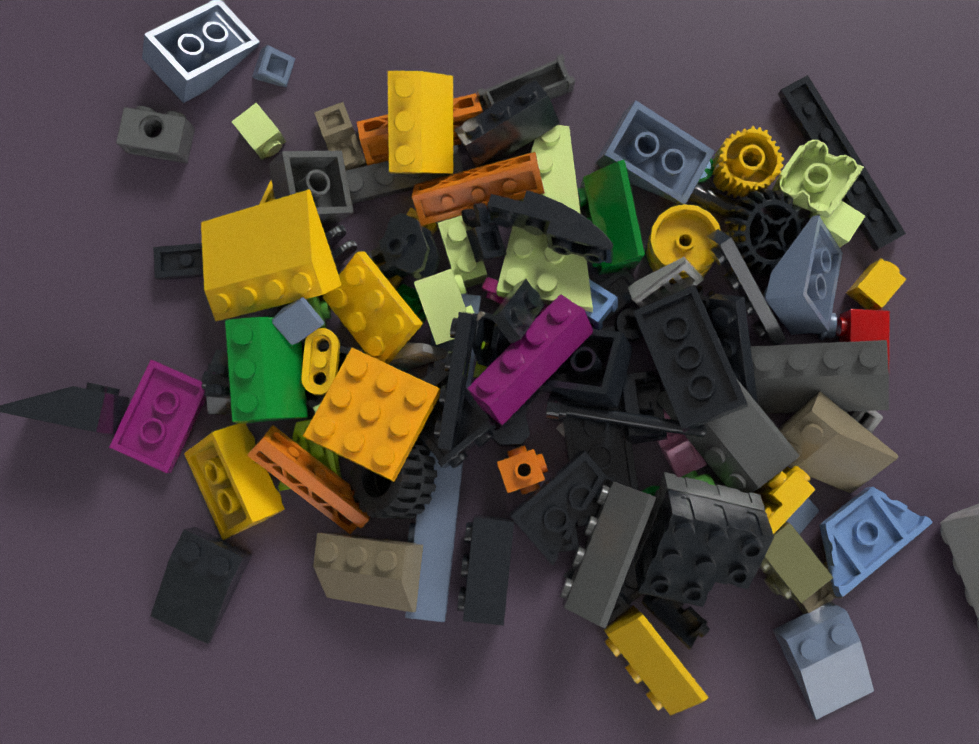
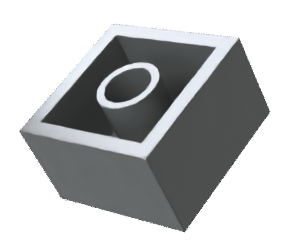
[269,151,353,224]

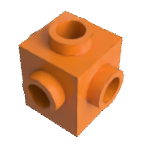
[497,445,548,495]

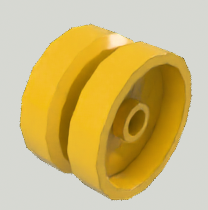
[646,204,721,284]

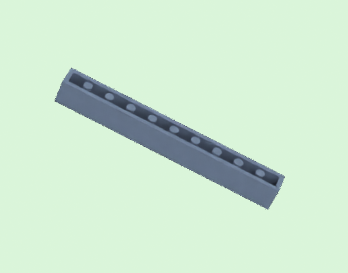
[405,294,481,622]

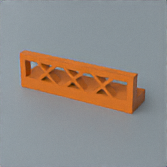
[357,93,483,166]
[412,152,545,226]
[247,425,370,534]

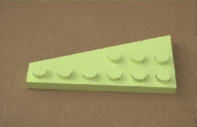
[496,125,593,312]

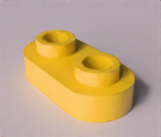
[302,328,340,395]

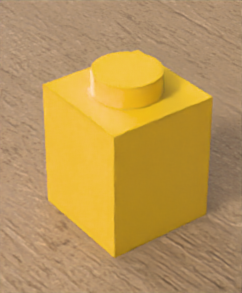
[846,258,906,310]

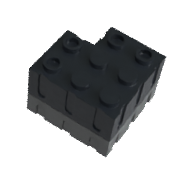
[633,472,774,607]

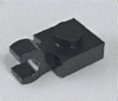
[461,203,507,263]

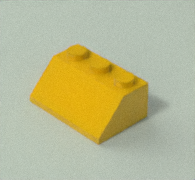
[388,71,453,174]
[184,423,285,540]
[603,605,709,716]

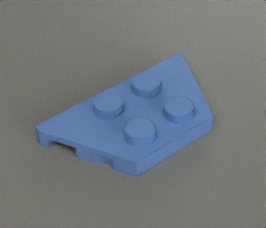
[819,487,933,597]

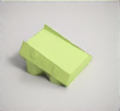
[772,140,864,218]

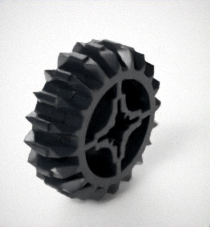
[723,189,806,276]

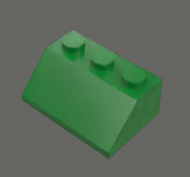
[577,160,645,275]
[225,317,308,424]

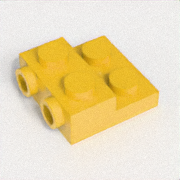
[754,465,816,534]

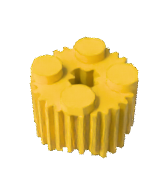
[712,126,784,198]

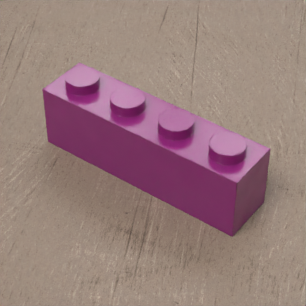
[467,294,593,425]

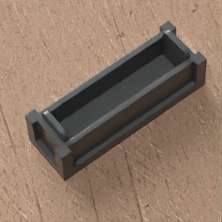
[477,54,575,112]

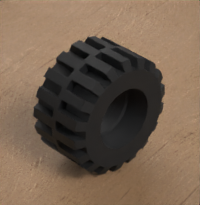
[350,439,437,519]

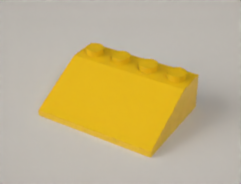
[201,189,342,321]

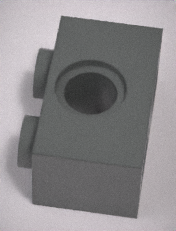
[116,106,195,164]

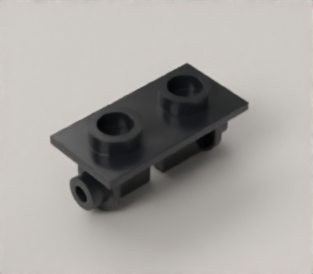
[641,595,710,650]

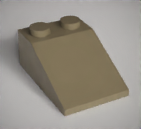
[778,392,898,493]

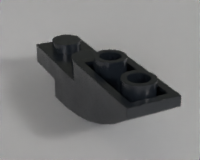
[487,191,613,264]

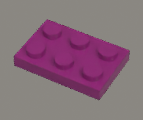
[109,360,206,473]

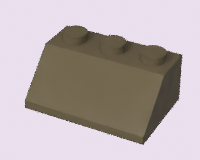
[313,533,423,612]

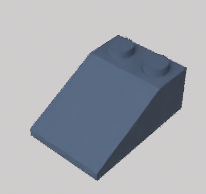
[142,0,260,103]
[595,100,715,205]
[764,215,843,335]
[773,601,874,720]

